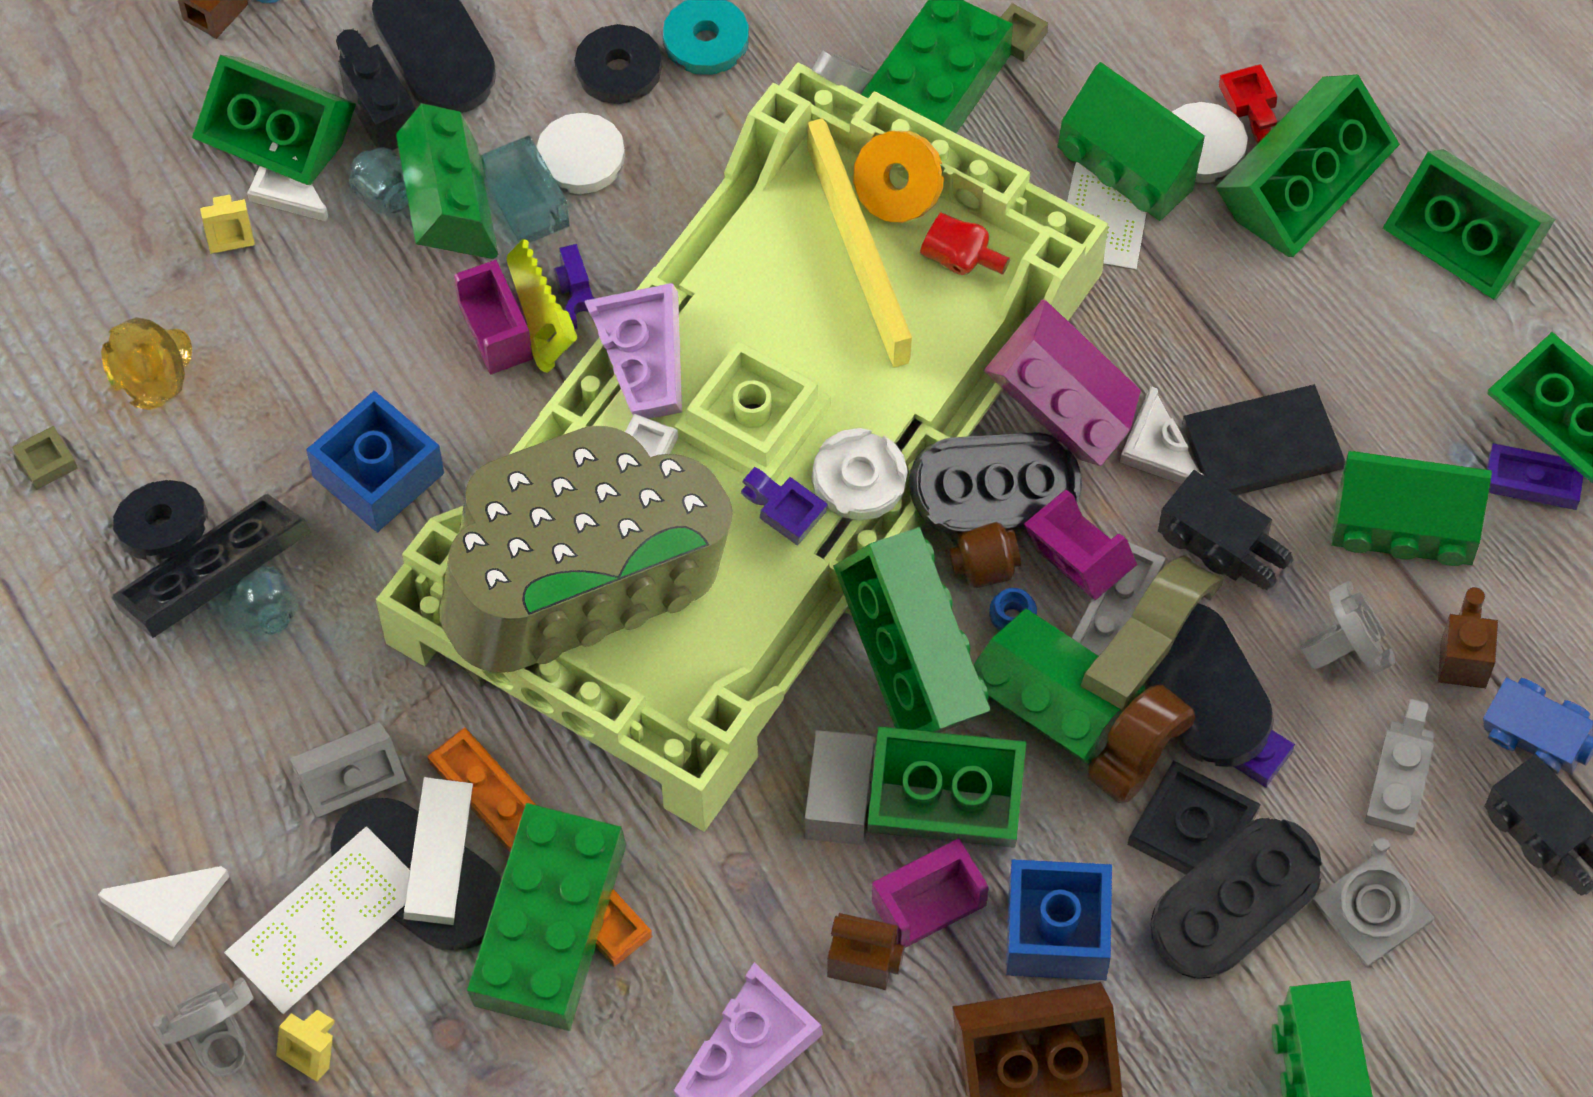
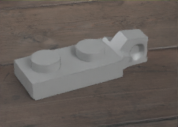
[1364,699,1435,835]

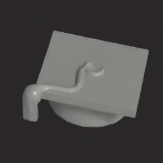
[1312,837,1435,968]

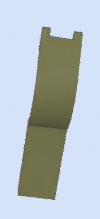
[1081,555,1224,710]

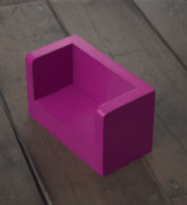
[454,259,533,375]
[1024,490,1138,600]
[871,838,989,948]

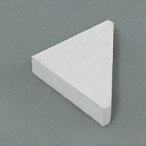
[247,131,328,222]
[1120,386,1204,484]
[98,866,229,948]

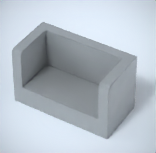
[805,730,874,845]

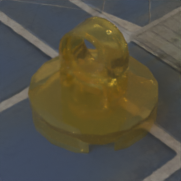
[101,317,192,410]

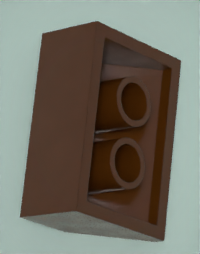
[952,982,1123,1097]

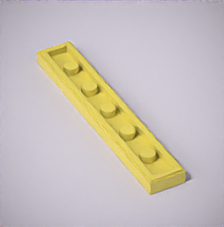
[807,118,912,368]

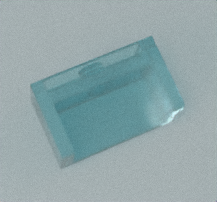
[481,135,570,243]

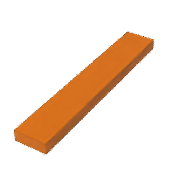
[427,727,653,967]

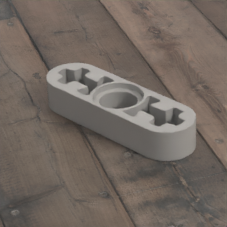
[812,49,875,94]

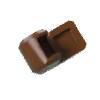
[1088,685,1195,803]

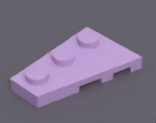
[585,283,682,419]
[674,962,823,1097]

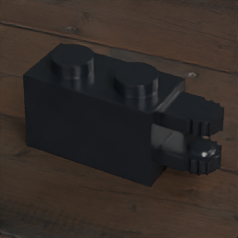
[336,28,416,155]
[1158,470,1294,590]
[1484,754,1593,896]

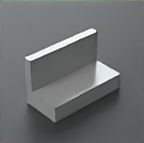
[290,722,407,818]

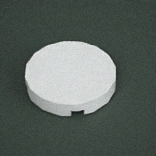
[1172,102,1248,183]
[536,113,625,194]
[811,428,908,521]

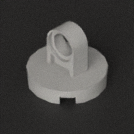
[1300,581,1395,674]
[152,978,253,1077]

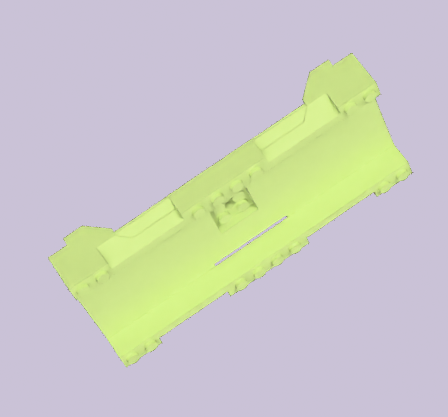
[376,62,1108,832]

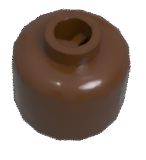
[949,522,1021,588]

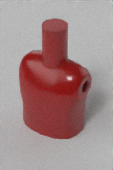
[920,212,1010,275]

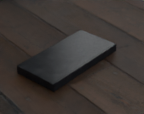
[111,494,311,638]

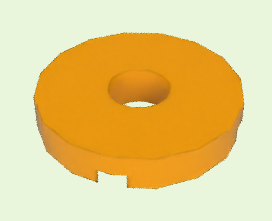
[853,130,944,223]

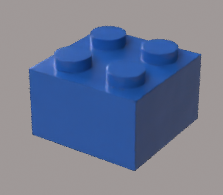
[306,390,444,533]
[1006,859,1112,981]

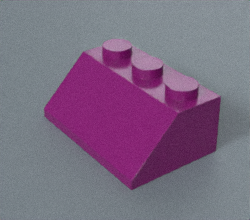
[983,299,1141,466]

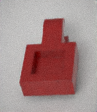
[1219,64,1278,144]

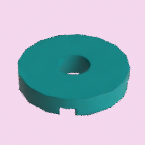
[663,0,749,75]

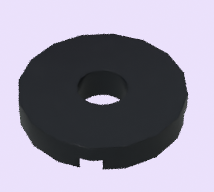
[574,24,662,104]
[113,480,208,560]

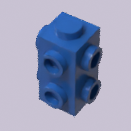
[1483,677,1593,774]

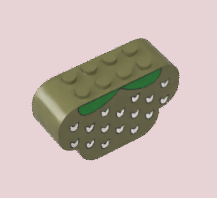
[440,426,733,673]

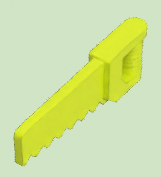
[506,239,577,373]

